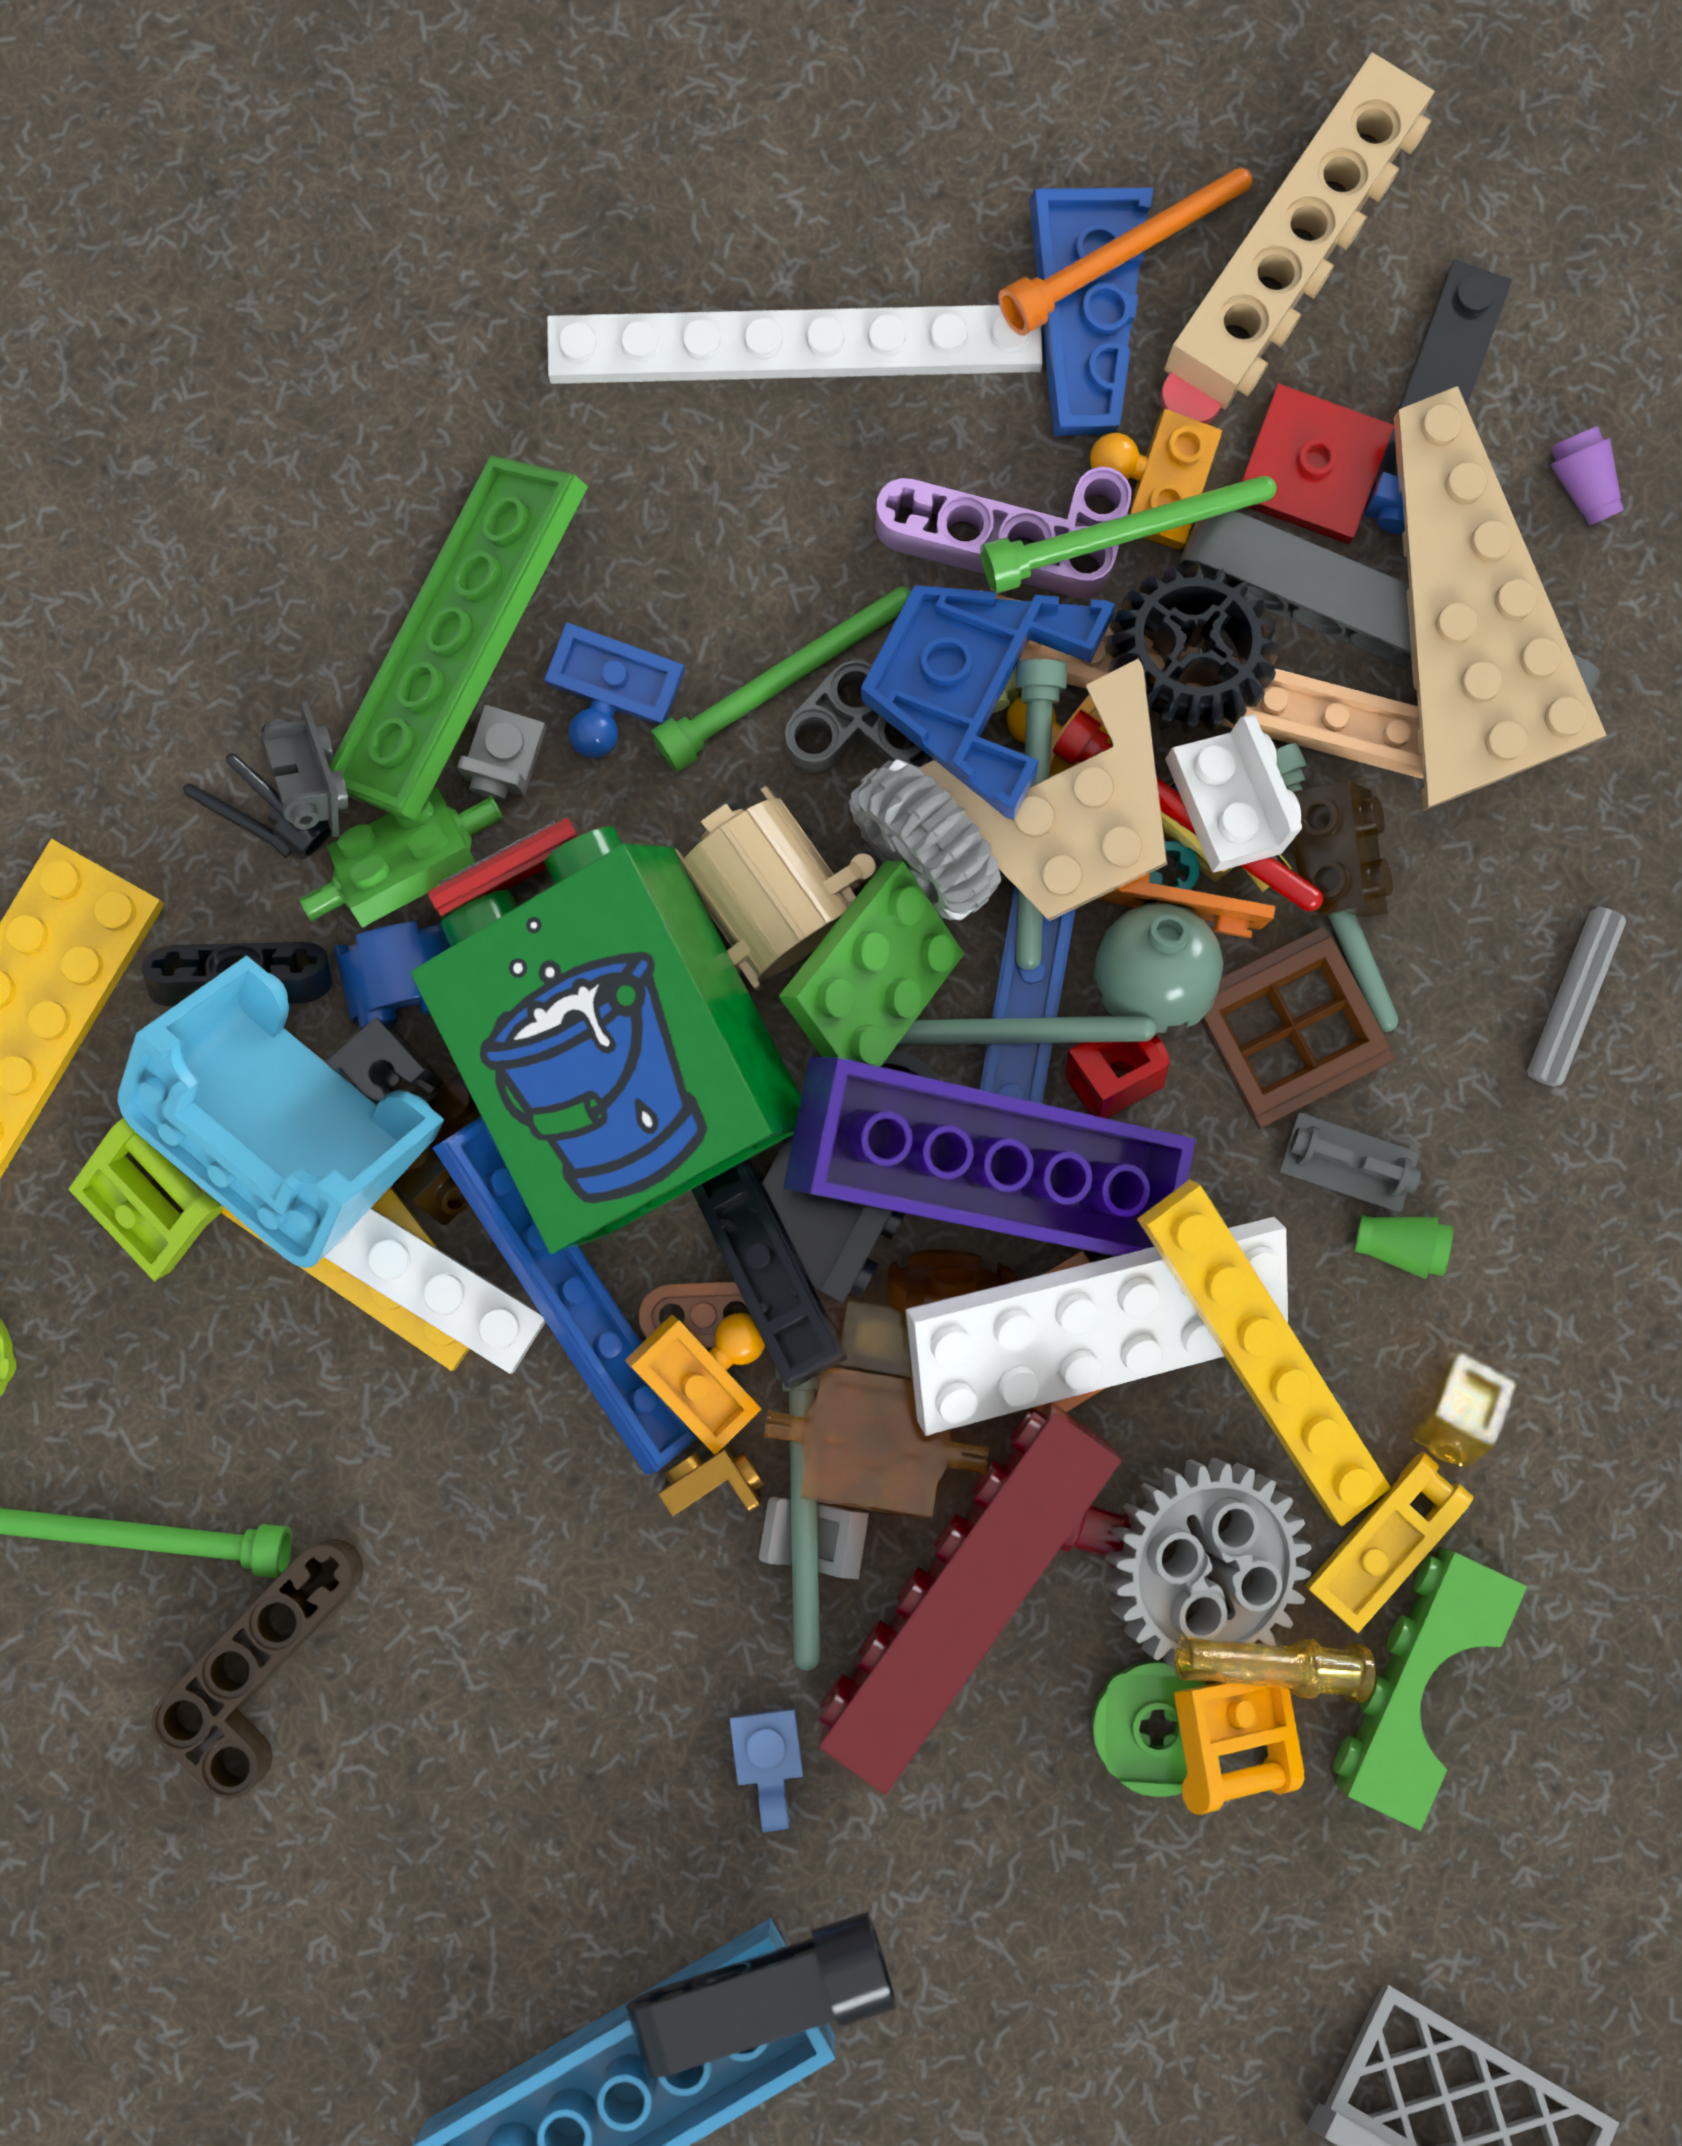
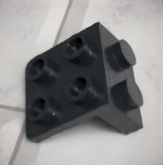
[763,1135,905,1303]

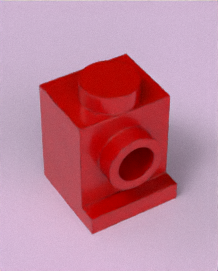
[1065,1034,1169,1119]

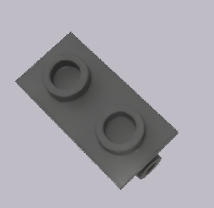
[261,701,348,837]
[1279,1112,1422,1213]

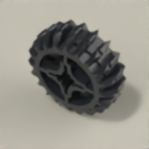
[1105,563,1280,736]

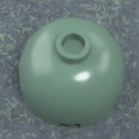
[1092,902,1224,1033]

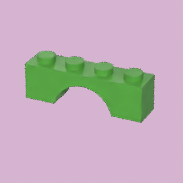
[1333,1547,1527,1831]

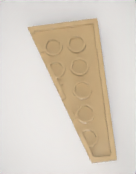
[1394,386,1607,811]

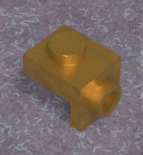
[658,1446,764,1516]

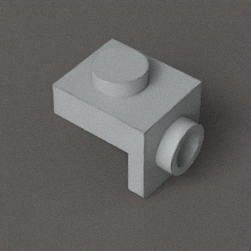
[759,1497,869,1579]

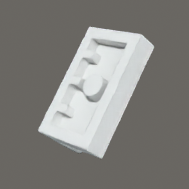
[1165,714,1302,873]

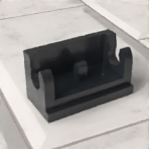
[326,1017,444,1101]

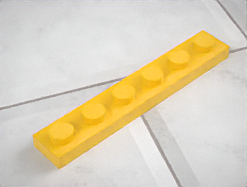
[1137,1180,1391,1527]

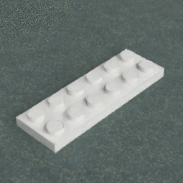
[906,1217,1288,1435]

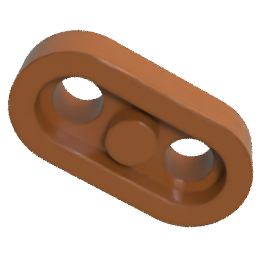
[639,1282,751,1348]

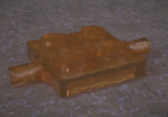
[764,1367,989,1520]

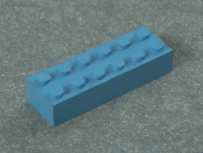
[413,1918,836,2146]

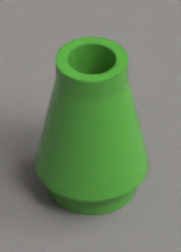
[1354,1215,1453,1279]

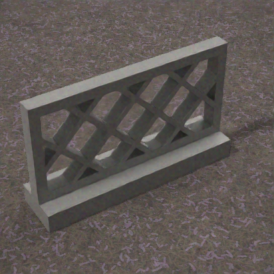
[1306,1984,1620,2146]

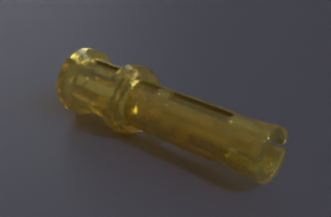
[1174,1636,1376,1703]

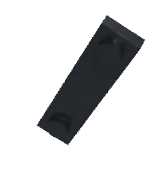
[1371,259,1512,490]
[691,1158,848,1389]

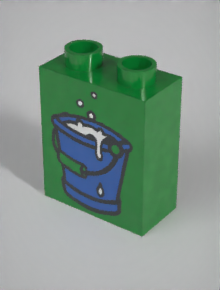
[410,826,801,1254]

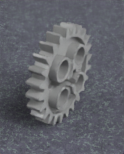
[1105,1458,1311,1675]

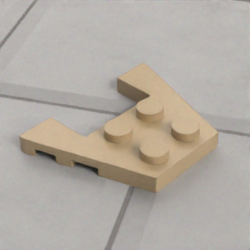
[919,659,1167,921]

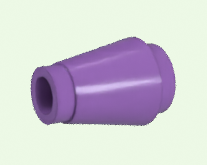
[1550,426,1624,526]

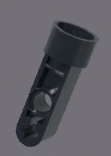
[626,1911,897,2078]

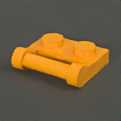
[1174,1671,1304,1815]

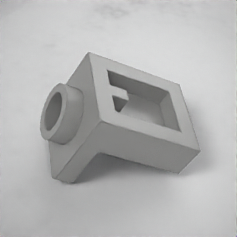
[457,705,547,801]

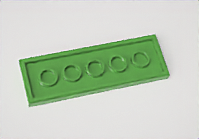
[329,455,588,822]

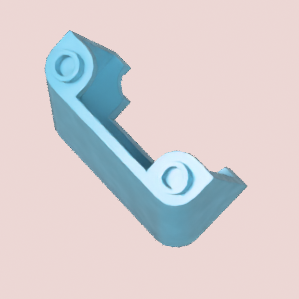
[118,956,444,1268]

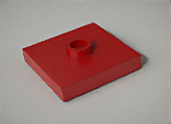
[1241,383,1394,544]

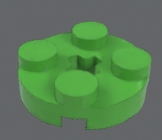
[1091,1659,1220,1797]

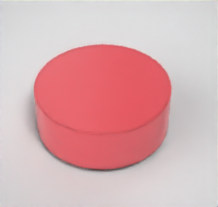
[1160,372,1222,424]

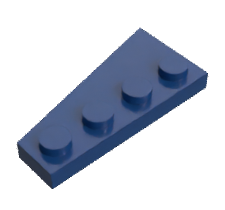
[1029,188,1153,436]

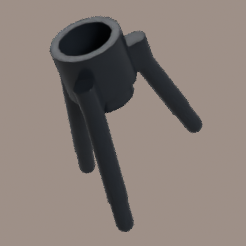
[183,725,332,860]

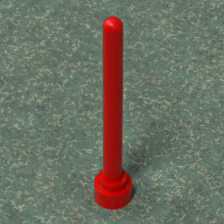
[1052,709,1323,912]

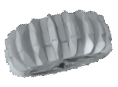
[849,759,1001,921]

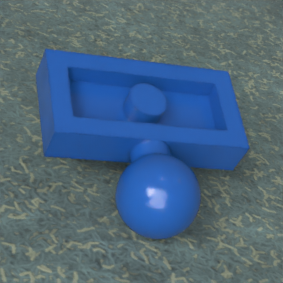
[544,622,686,759]

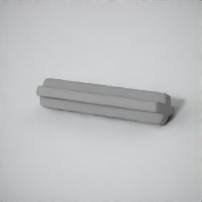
[1527,907,1626,1087]

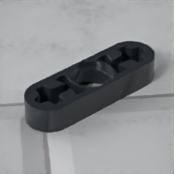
[141,942,332,1006]

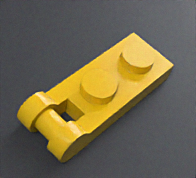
[1304,1452,1473,1633]

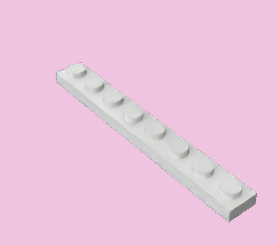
[547,305,1042,384]

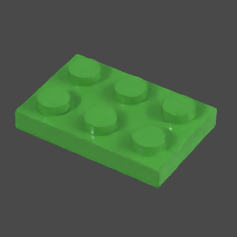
[779,860,964,1067]

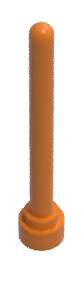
[998,168,1252,336]

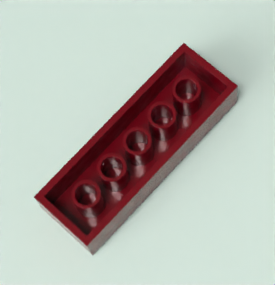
[817,1402,1122,1796]

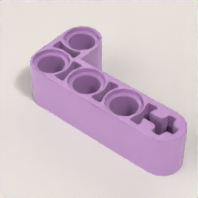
[875,467,1131,598]

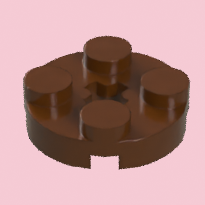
[886,1250,1018,1329]

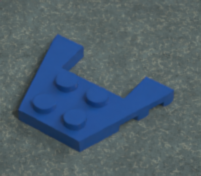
[861,585,1115,820]

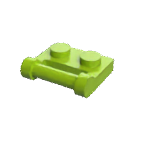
[68,1117,224,1282]

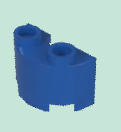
[334,919,451,1030]

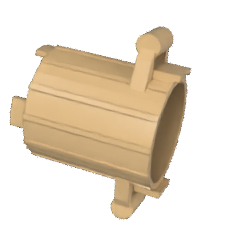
[675,786,878,992]

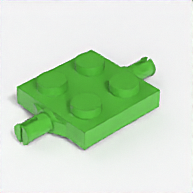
[299,787,505,928]

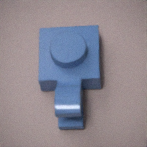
[730,1708,803,1832]

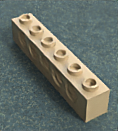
[1164,52,1435,410]

